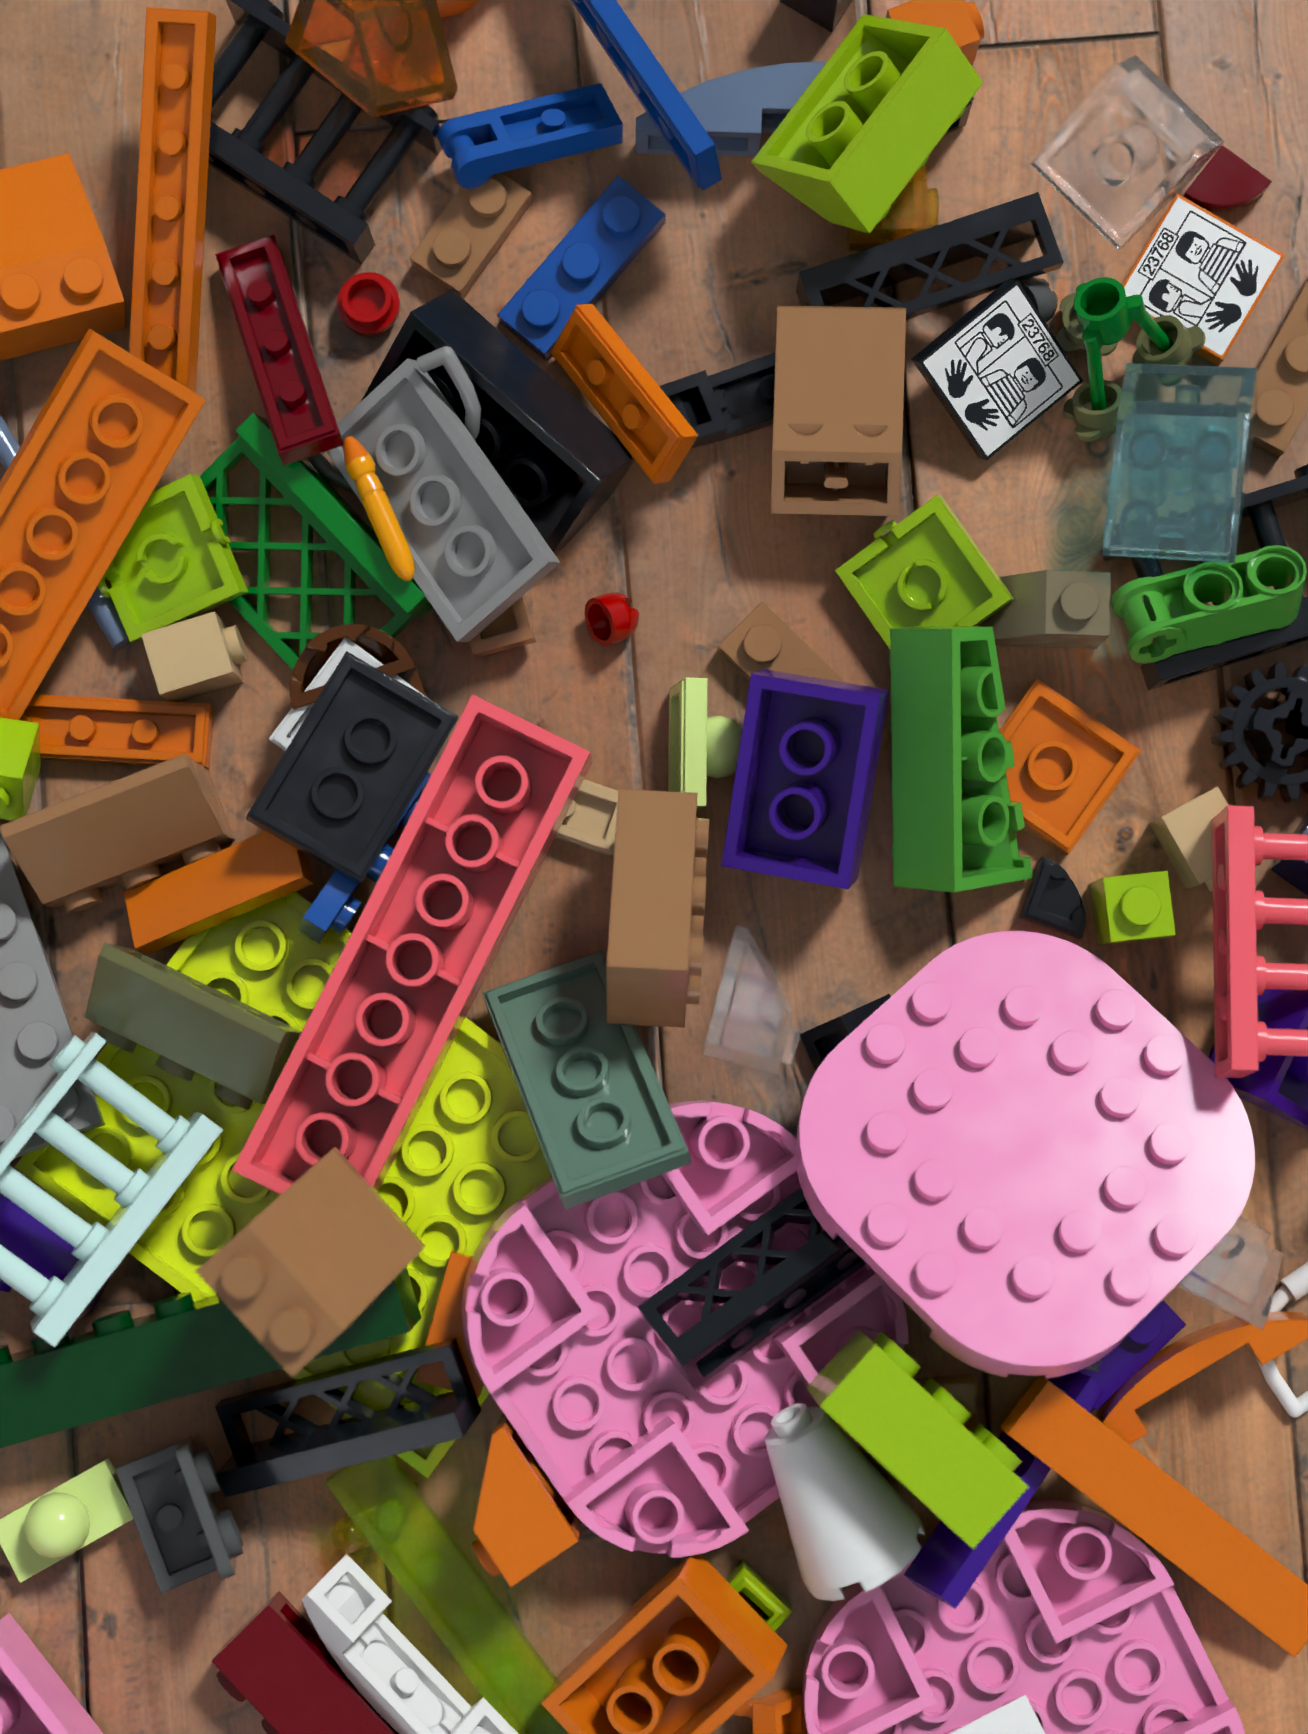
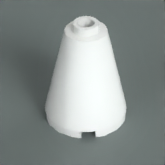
[765,1403,925,1601]

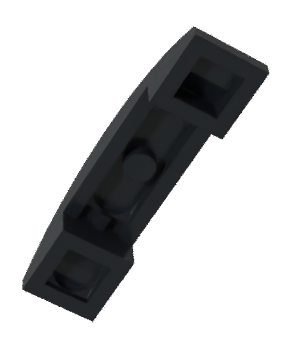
[659,352,776,448]

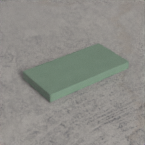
[482,950,691,1210]

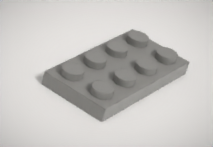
[326,358,560,642]

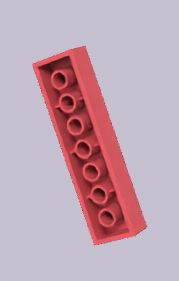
[232,694,593,1195]

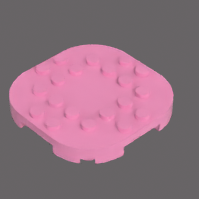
[796,931,1255,1379]
[461,1100,909,1558]
[802,1500,1245,1734]

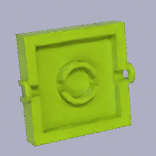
[98,474,248,642]
[835,494,1014,649]

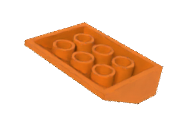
[0,153,126,361]

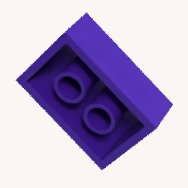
[721,669,889,889]

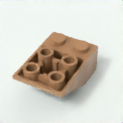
[771,306,906,516]

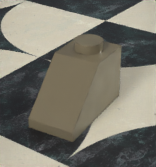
[977,570,1111,649]

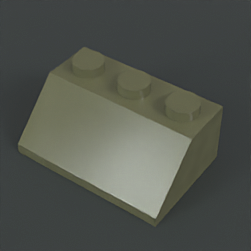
[84,943,302,1110]

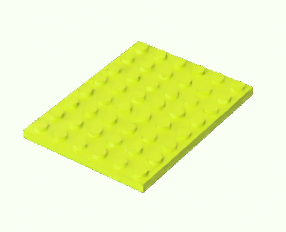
[15,891,551,1478]

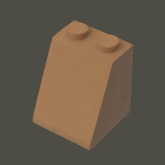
[196,1147,425,1377]

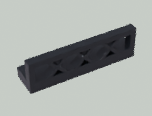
[796,192,1064,320]
[638,1188,867,1391]
[215,1338,482,1498]

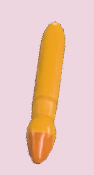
[343,436,415,581]

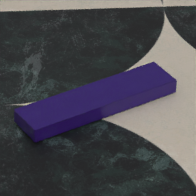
[904,1371,1104,1609]

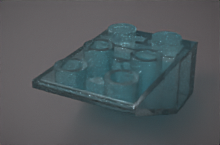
[1102,363,1257,563]

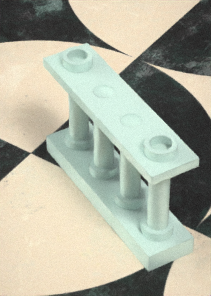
[0,1032,223,1347]

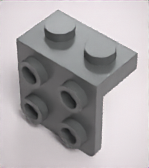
[116,1437,244,1593]

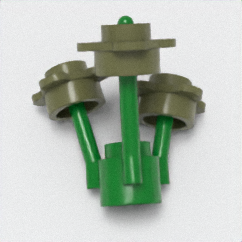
[1055,277,1206,442]

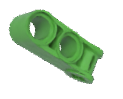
[1110,545,1307,664]

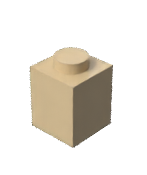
[141,611,248,702]
[1149,786,1228,892]

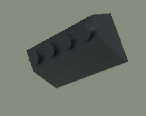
[361,289,635,556]

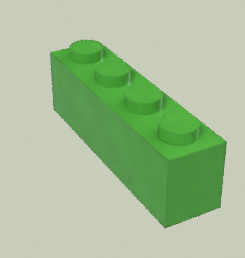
[889,626,1033,893]

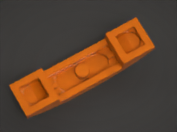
[1095,1311,1308,1444]

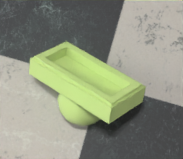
[668,677,742,810]
[0,1457,134,1583]

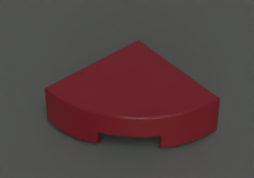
[1183,145,1272,211]

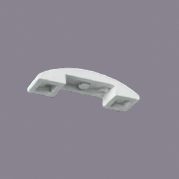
[302,1554,518,1734]

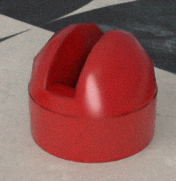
[584,592,640,647]

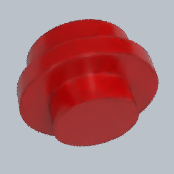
[337,272,400,336]

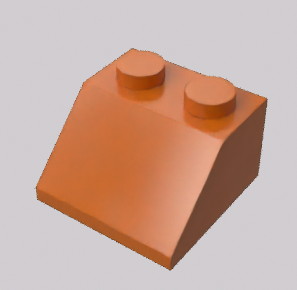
[472,1414,582,1587]

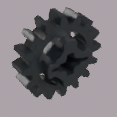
[1211,662,1308,803]

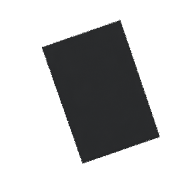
[246,651,459,885]

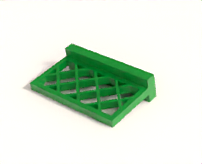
[200,413,433,670]

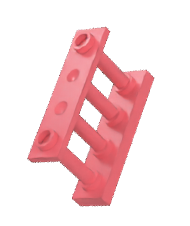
[1212,805,1308,1078]

